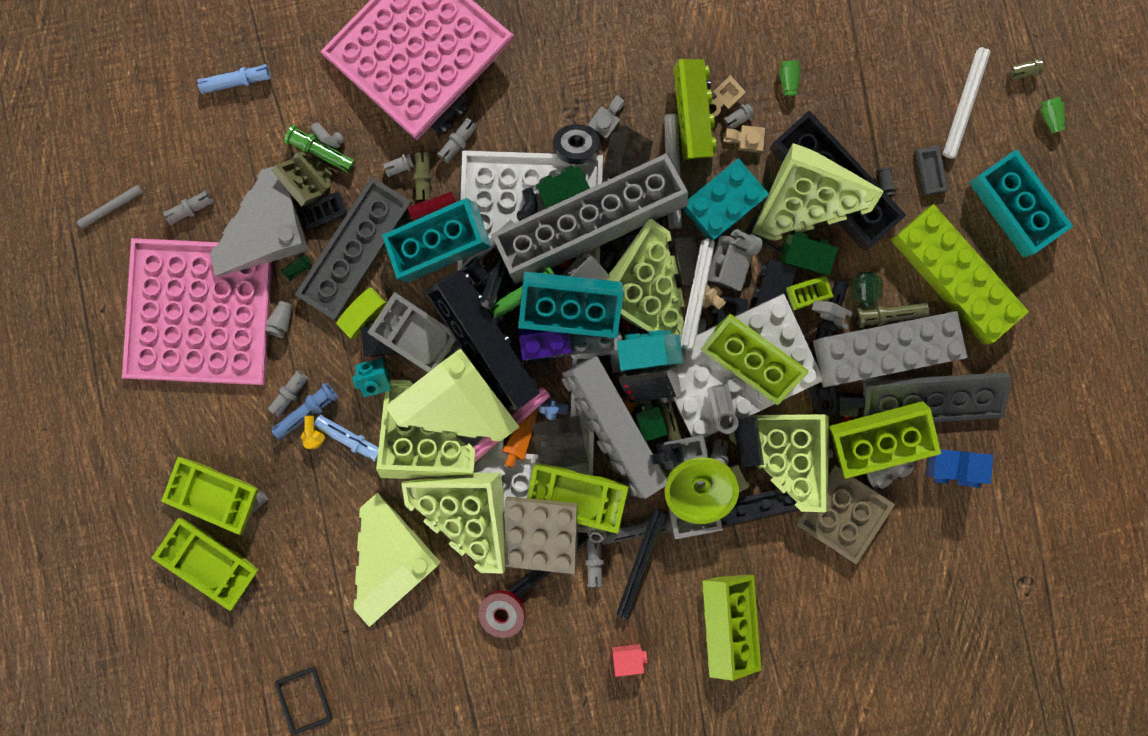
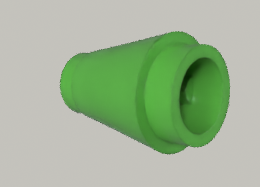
[778,61,802,96]
[1040,97,1066,133]

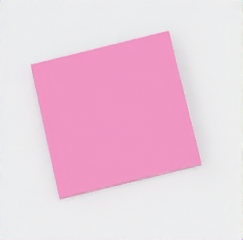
[320,0,515,140]
[122,238,273,385]

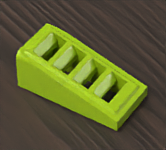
[786,275,834,311]

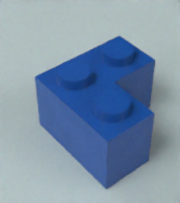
[926,449,993,488]

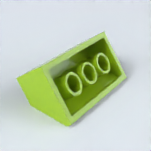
[673,59,717,161]
[829,401,941,479]
[702,575,761,681]

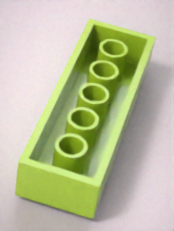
[890,204,1029,345]

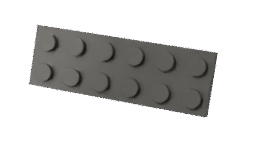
[295,177,412,321]
[861,372,1011,422]

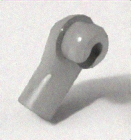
[310,122,345,149]

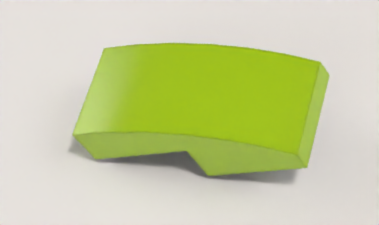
[336,288,386,339]

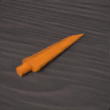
[502,407,539,469]

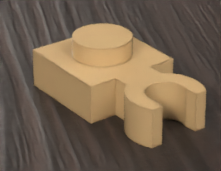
[709,75,746,118]

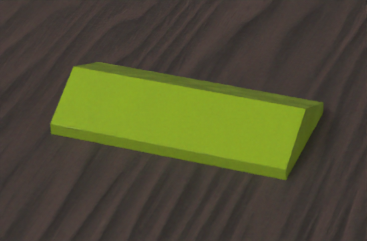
[700,314,809,405]

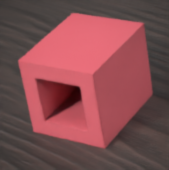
[612,644,648,677]

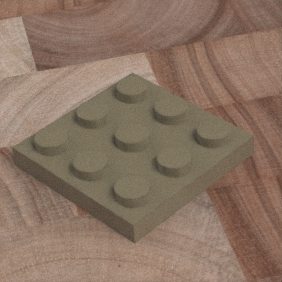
[795,465,895,565]
[505,496,578,574]

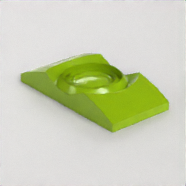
[161,457,259,535]
[527,463,629,534]
[152,518,259,611]

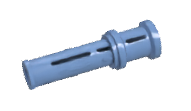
[271,382,338,440]

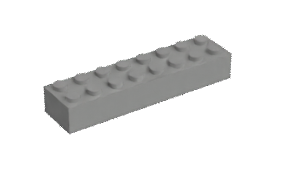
[491,153,688,285]

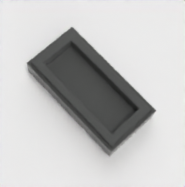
[914,146,948,197]

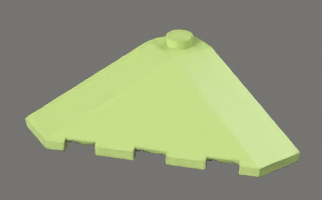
[752,143,883,241]
[607,219,685,340]
[385,348,520,441]
[376,380,475,479]
[730,415,829,512]
[401,473,505,574]
[354,492,441,627]

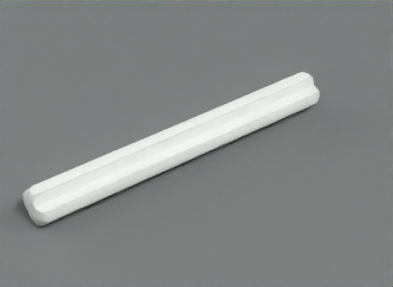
[943,47,990,159]
[664,114,682,230]
[681,238,715,351]

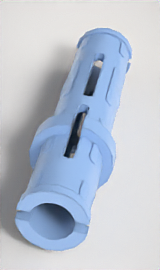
[197,64,271,94]
[314,415,379,462]

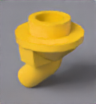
[301,416,325,449]

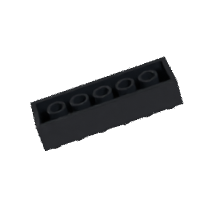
[769,110,906,251]
[424,269,540,410]

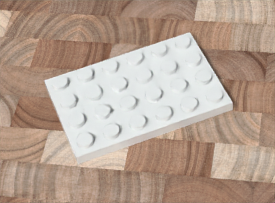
[658,294,822,438]

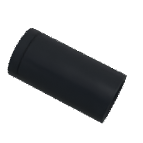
[735,417,764,468]

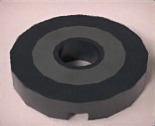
[553,124,600,165]

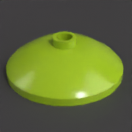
[665,457,739,524]

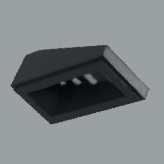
[297,191,348,232]

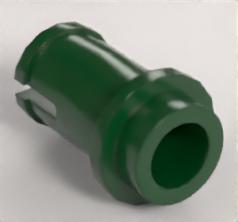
[281,253,313,282]

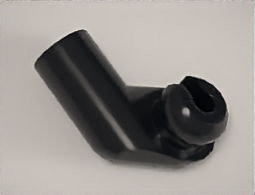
[516,187,539,221]
[600,241,619,274]

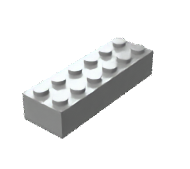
[813,311,967,387]
[562,356,667,499]

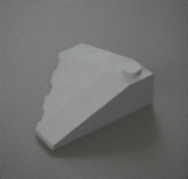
[210,166,308,277]

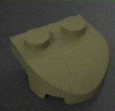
[272,152,332,207]

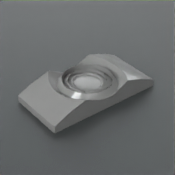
[367,292,460,373]
[656,435,723,539]

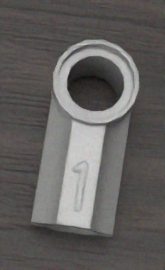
[707,384,738,434]

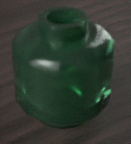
[851,271,883,307]

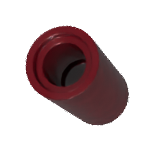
[408,191,456,222]

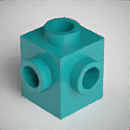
[352,358,391,397]

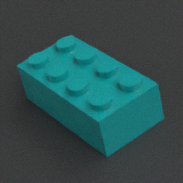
[968,149,1073,258]
[382,198,492,282]
[518,271,624,338]

